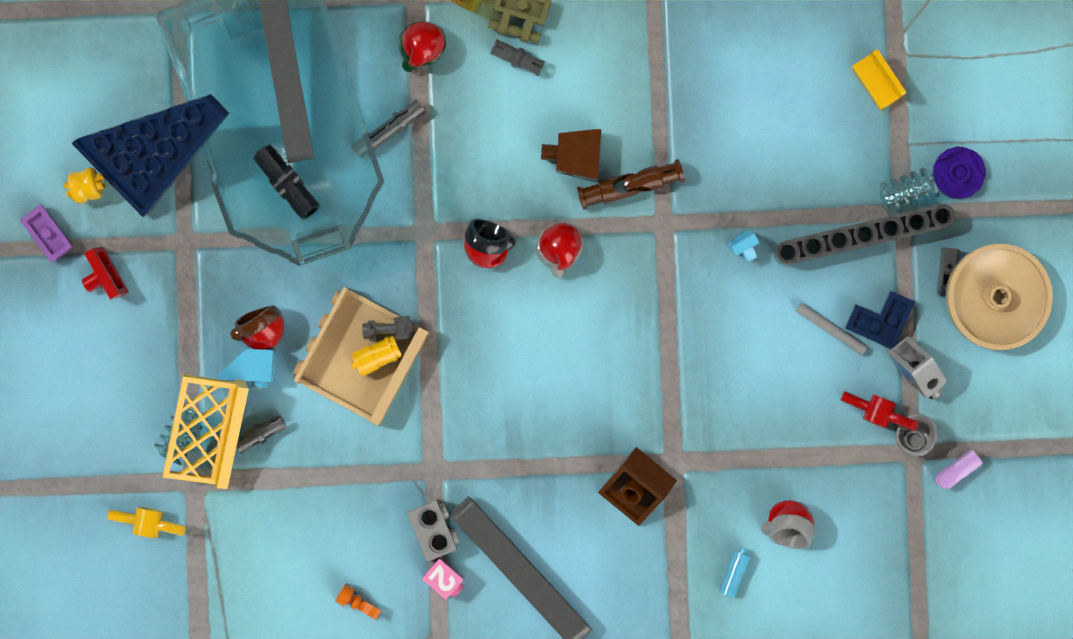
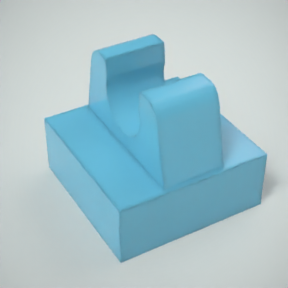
[726,230,759,262]

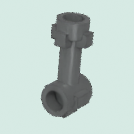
[362,316,414,341]

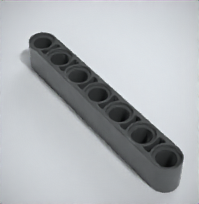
[258,0,314,163]
[774,204,955,265]
[449,496,593,639]

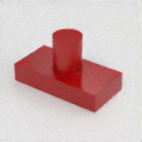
[82,247,129,300]

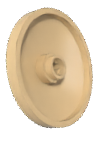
[946,244,1053,350]

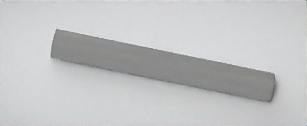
[796,303,867,355]

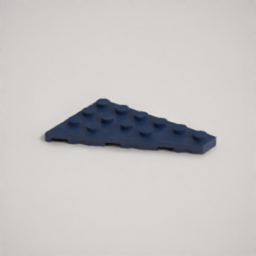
[72,94,230,217]

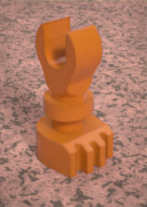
[335,584,381,620]

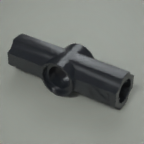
[253,144,320,220]

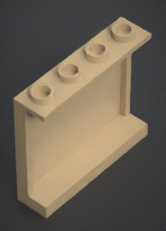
[293,287,430,426]

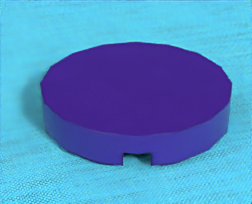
[932,146,986,199]

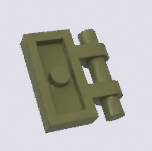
[488,0,552,44]

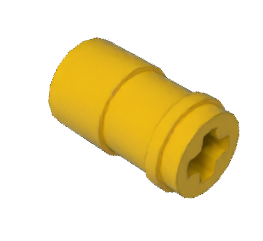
[350,336,403,376]

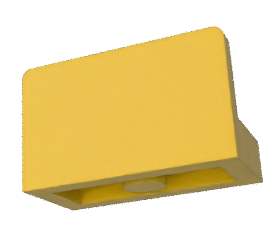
[851,49,906,111]

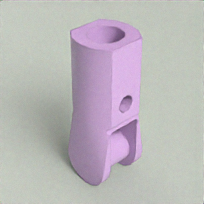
[935,449,983,489]

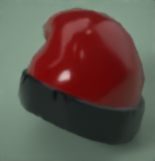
[464,218,516,268]

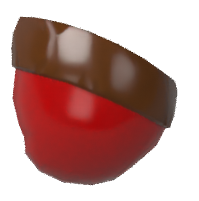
[230,305,284,350]

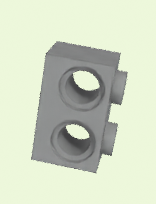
[407,499,460,562]

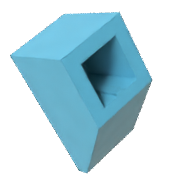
[218,349,276,387]

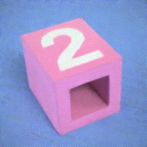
[422,557,464,600]

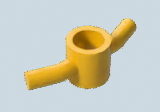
[107,507,186,538]

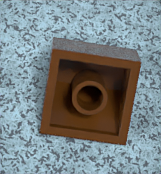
[598,447,677,526]

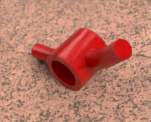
[840,391,918,431]

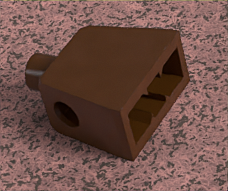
[541,129,601,182]

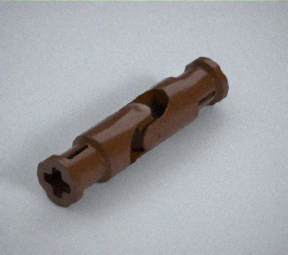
[577,159,685,210]

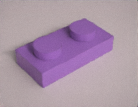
[20,204,74,263]

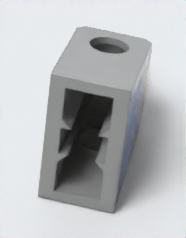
[887,336,947,399]

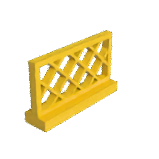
[162,374,249,489]

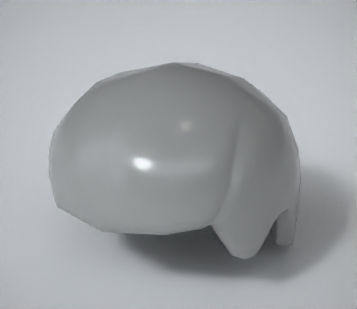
[896,414,938,457]

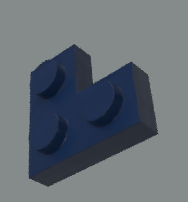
[844,291,915,349]

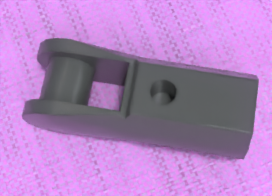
[937,248,960,295]

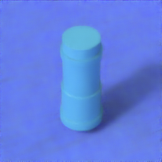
[720,547,752,598]

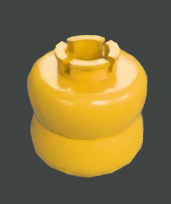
[64,167,106,204]

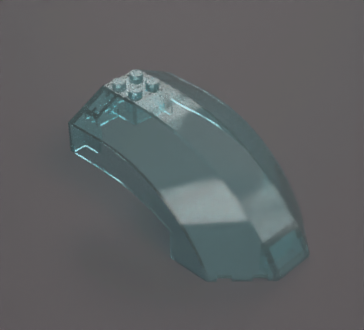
[156,0,384,266]

